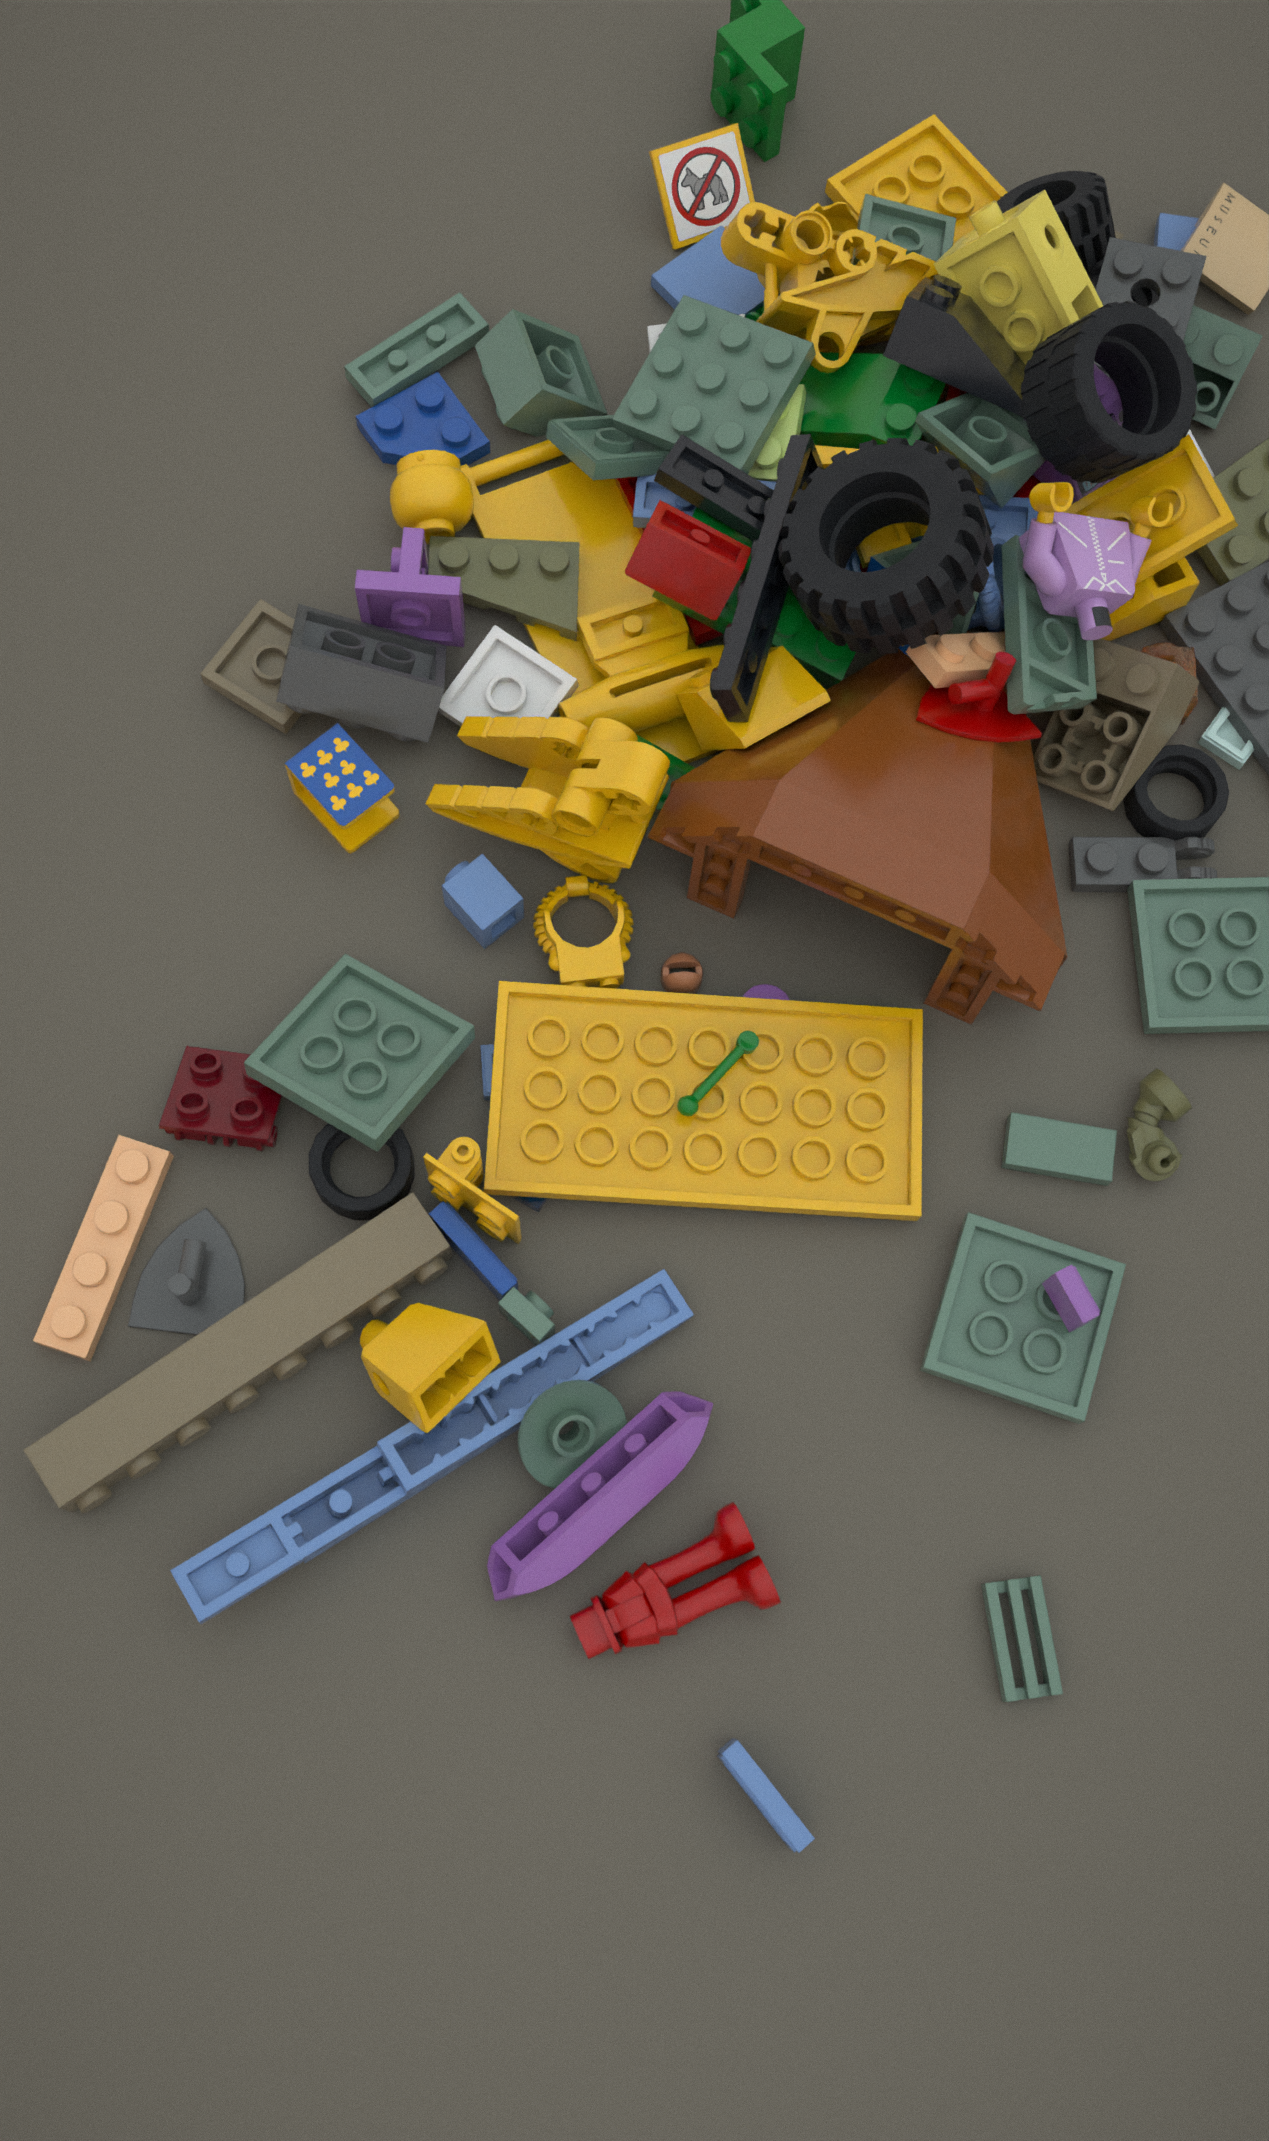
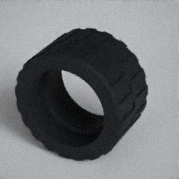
[1021,301,1197,483]

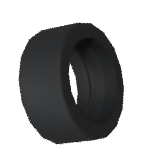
[1123,744,1229,841]
[309,1123,415,1220]

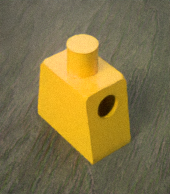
[360,1303,501,1434]

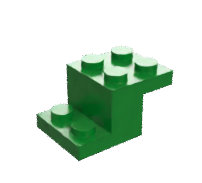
[710,0,805,163]

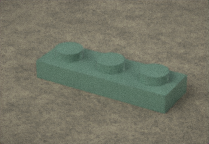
[344,292,489,407]

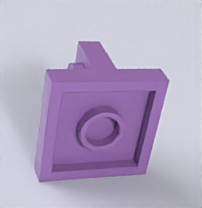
[355,527,466,647]

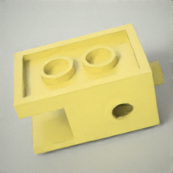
[934,190,1103,365]

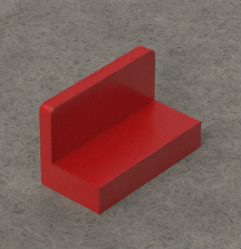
[625,500,751,620]

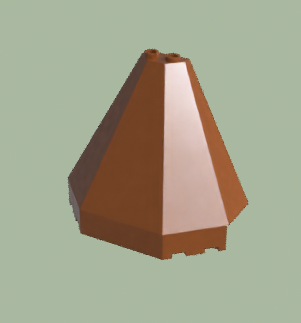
[648,631,1068,1025]

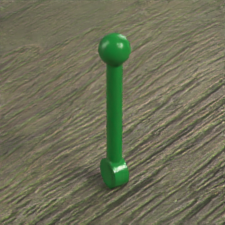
[677,1031,759,1116]

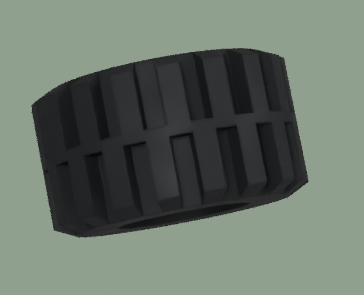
[997,171,1116,270]

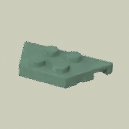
[1001,535,1097,714]

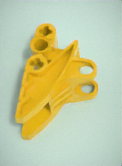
[721,202,939,373]
[425,716,670,883]

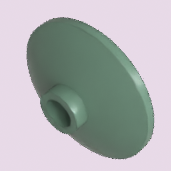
[518,1380,627,1489]

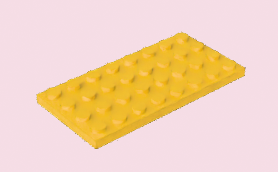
[484,981,923,1221]

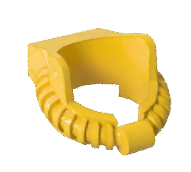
[533,875,634,989]

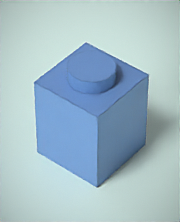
[442,853,524,949]

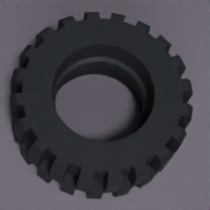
[778,438,994,655]

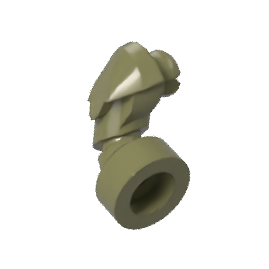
[1127,1068,1192,1182]

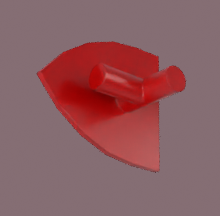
[916,652,1042,743]

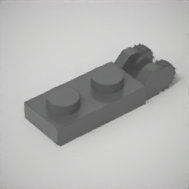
[1068,837,1218,892]

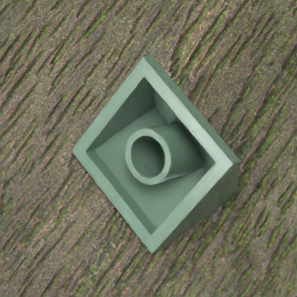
[915,393,1046,509]

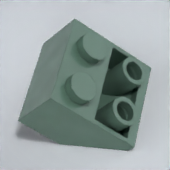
[1183,305,1262,429]

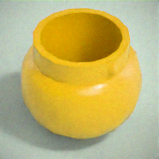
[390,450,474,544]

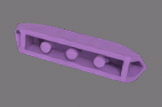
[487,1391,713,1601]

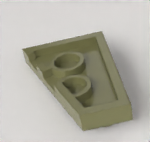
[428,536,580,641]

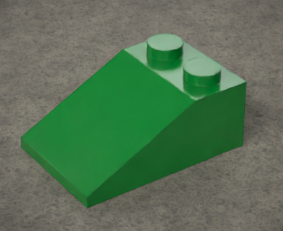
[799,352,949,449]

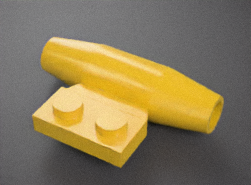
[558,594,724,732]

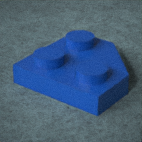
[356,372,490,466]

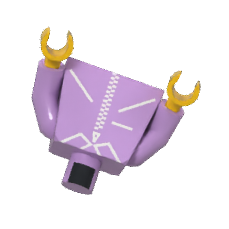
[1019,482,1173,640]

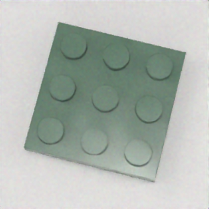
[612,295,816,474]
[1127,877,1269,1034]
[244,954,475,1152]
[920,1212,1126,1424]

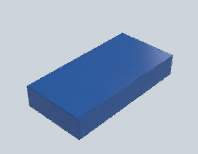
[429,1201,518,1301]

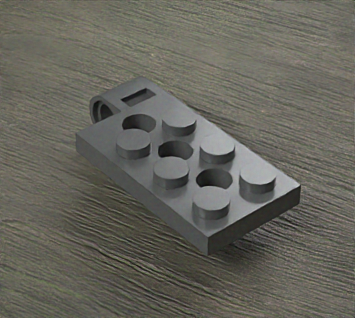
[1094,237,1207,380]

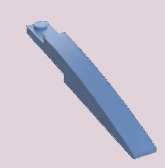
[170,1269,694,1625]

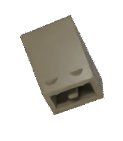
[1033,638,1200,811]

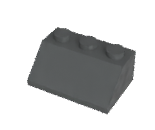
[276,604,446,743]

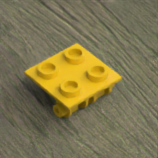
[423,1137,521,1244]

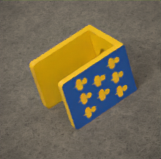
[284,723,400,853]

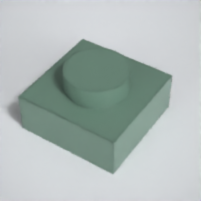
[498,1287,555,1346]

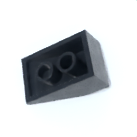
[883,275,1026,417]

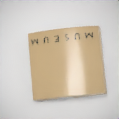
[1181,183,1269,315]

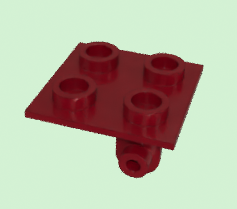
[159,1046,282,1152]

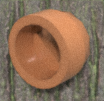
[661,952,703,994]

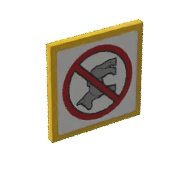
[649,123,755,250]

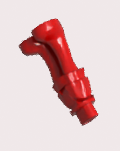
[570,1502,781,1659]

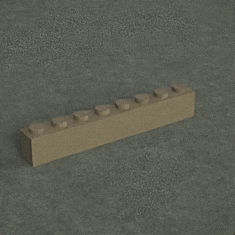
[23,1192,453,1514]

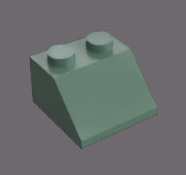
[475,309,607,437]

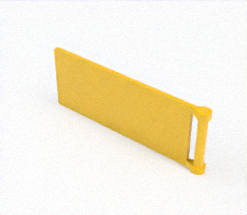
[460,440,721,764]

